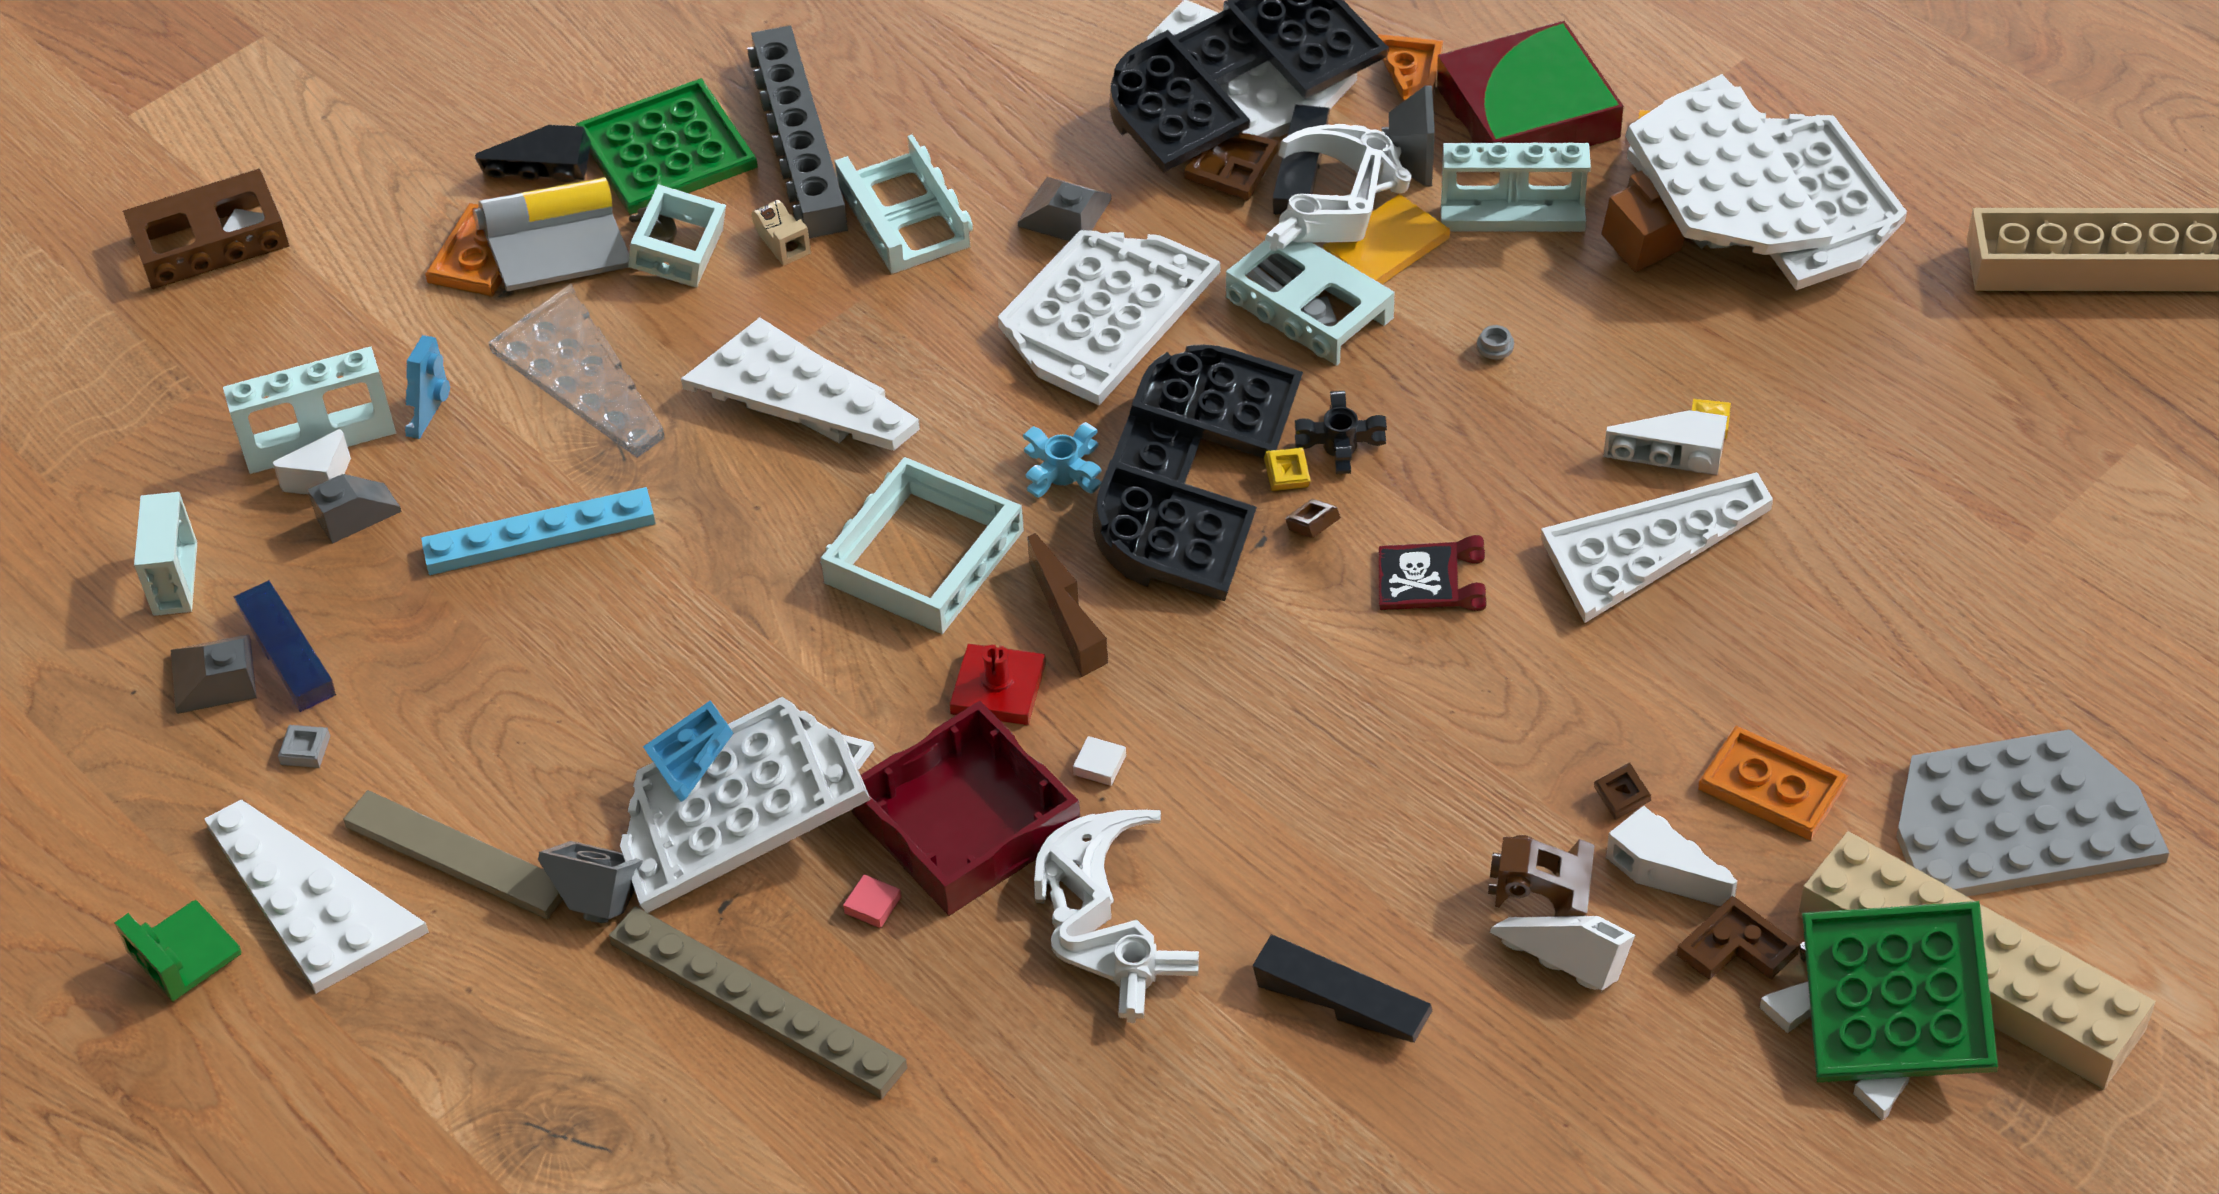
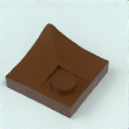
[1184,133,1278,201]

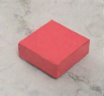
[843,874,901,928]

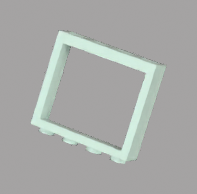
[821,457,1024,635]

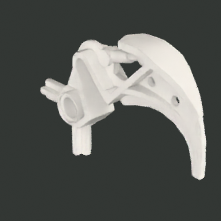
[1034,809,1199,1023]

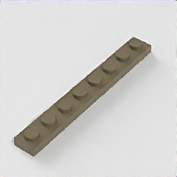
[609,906,907,1099]

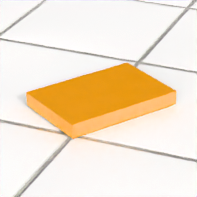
[1323,194,1450,284]

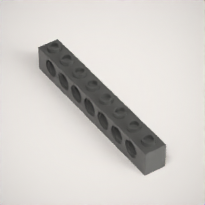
[747,25,848,239]

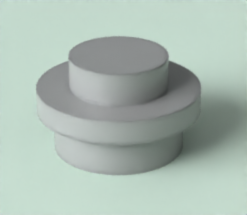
[1477,325,1514,359]

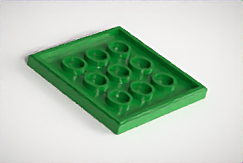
[575,78,758,215]
[1802,901,1998,1083]

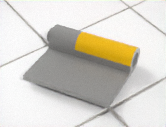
[473,177,629,291]

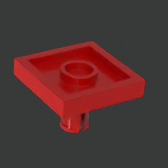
[950,643,1046,725]

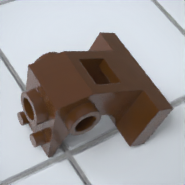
[1488,835,1595,917]

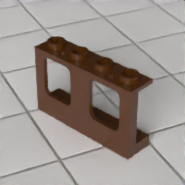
[123,168,289,290]

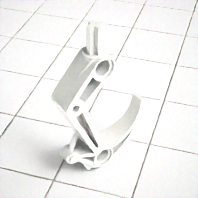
[1265,124,1411,251]

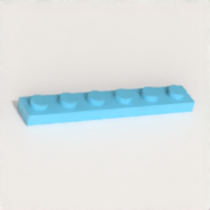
[421,487,656,575]

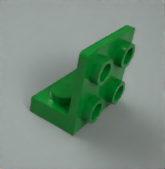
[114,900,242,1002]

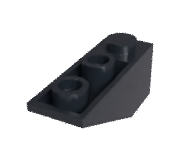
[475,124,591,182]

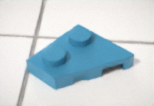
[405,335,450,439]
[643,700,734,802]

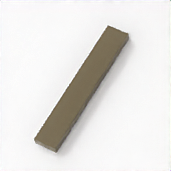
[343,790,563,920]

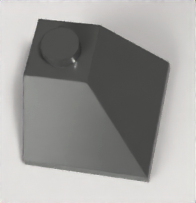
[1381,86,1435,186]
[1018,176,1111,241]
[171,634,257,714]
[538,841,643,923]

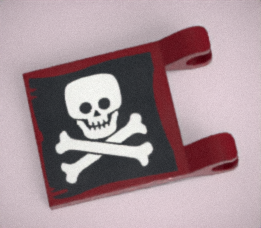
[1379,535,1487,611]

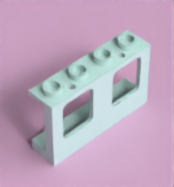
[835,135,973,274]
[1440,143,1591,231]
[1226,240,1395,366]
[223,346,396,474]

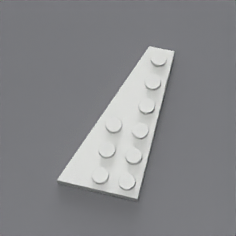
[1540,472,1773,623]

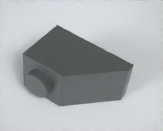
[308,474,402,544]

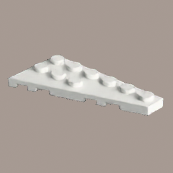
[681,318,920,451]
[204,800,429,993]

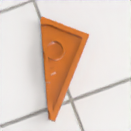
[1377,34,1443,102]

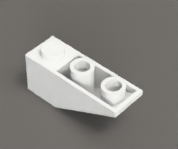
[1604,410,1727,475]
[1606,806,1738,906]
[1490,916,1635,990]

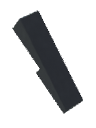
[1273,104,1330,215]
[1252,934,1433,1043]

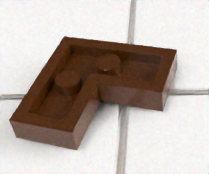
[1677,895,1800,980]

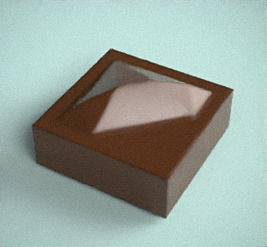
[1285,499,1341,538]
[1594,763,1651,820]

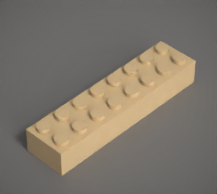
[1966,208,2219,291]
[1798,831,2156,1090]

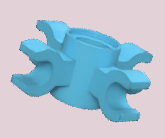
[1023,423,1102,498]

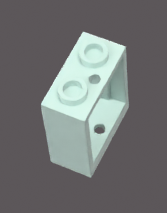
[628,185,726,288]
[134,492,197,616]

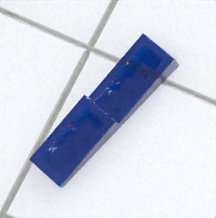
[233,580,336,712]

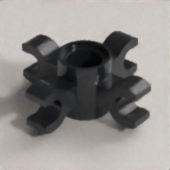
[1295,391,1387,474]

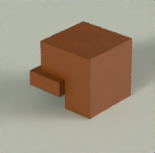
[1601,170,1685,273]

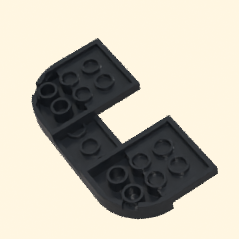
[1109,0,1389,173]
[1092,344,1303,601]

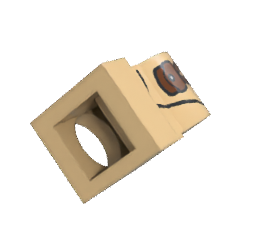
[752,200,811,266]

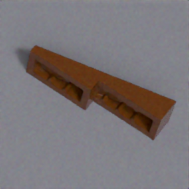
[1027,533,1108,677]

